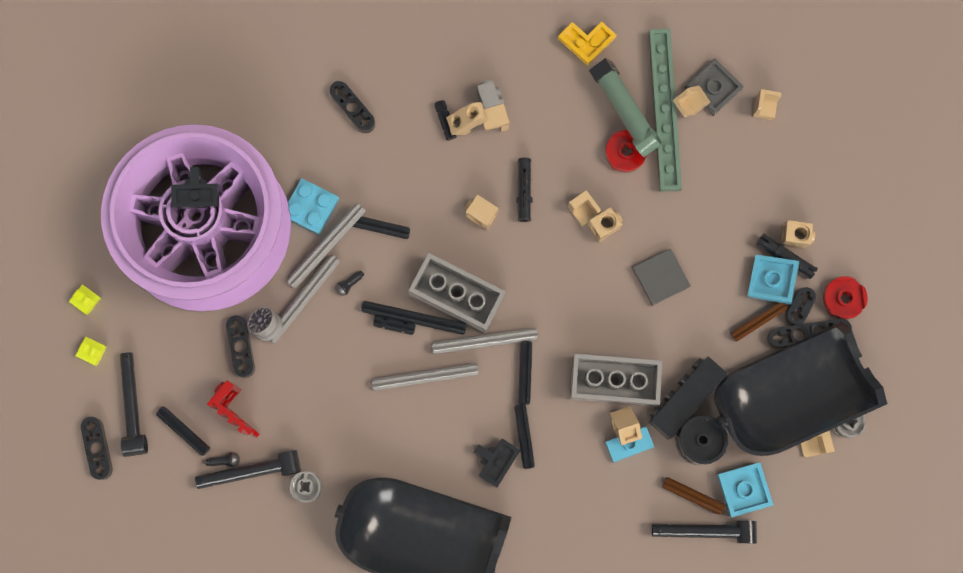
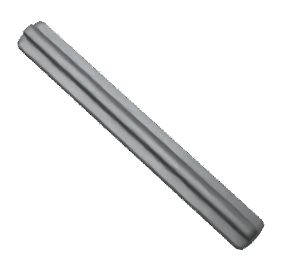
[287,203,366,288]
[270,254,340,344]
[431,328,538,354]
[371,363,479,391]

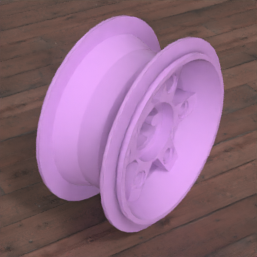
[101,124,291,311]

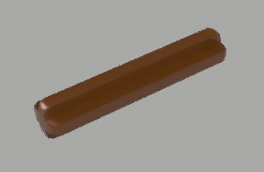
[730,302,788,342]
[662,477,725,514]

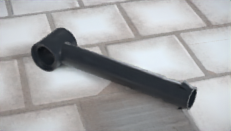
[120,352,148,457]
[195,450,301,489]
[652,521,757,544]

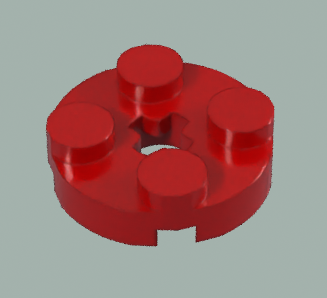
[605,130,647,173]
[823,276,868,320]

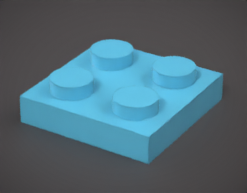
[288,178,340,235]
[748,255,799,304]
[717,462,774,517]

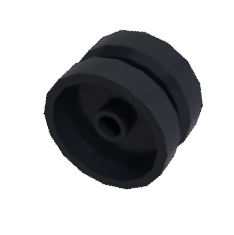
[675,415,728,465]

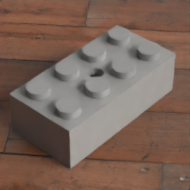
[408,253,506,334]
[569,354,662,407]

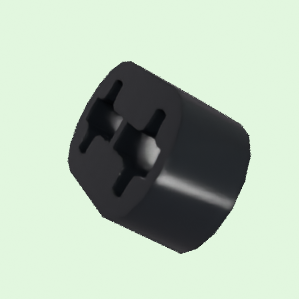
[785,287,816,326]

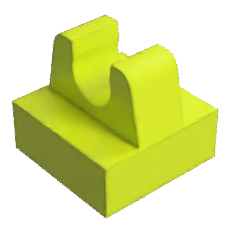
[69,284,101,315]
[75,337,107,366]

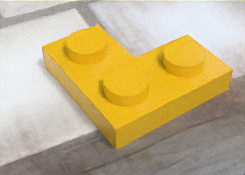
[558,21,617,66]

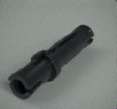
[516,158,533,222]
[756,233,818,279]

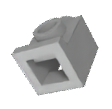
[477,80,505,109]

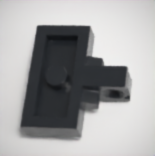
[171,167,219,209]
[474,438,521,488]

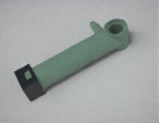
[589,58,662,157]

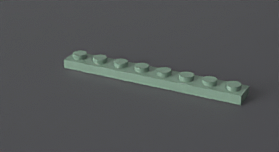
[649,29,682,192]

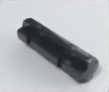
[435,100,457,141]
[373,315,416,335]

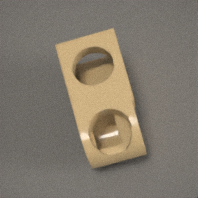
[446,102,487,135]

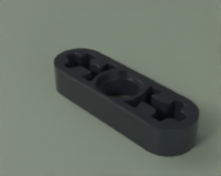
[330,81,375,133]
[226,315,255,378]
[81,417,113,480]

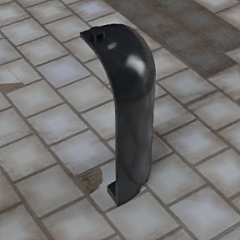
[714,322,888,456]
[334,478,512,573]

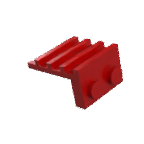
[207,380,260,438]

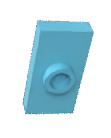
[605,427,654,463]

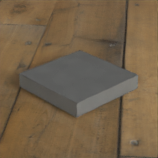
[685,59,744,116]
[632,249,691,306]

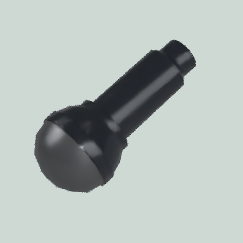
[335,270,364,296]
[206,452,240,467]

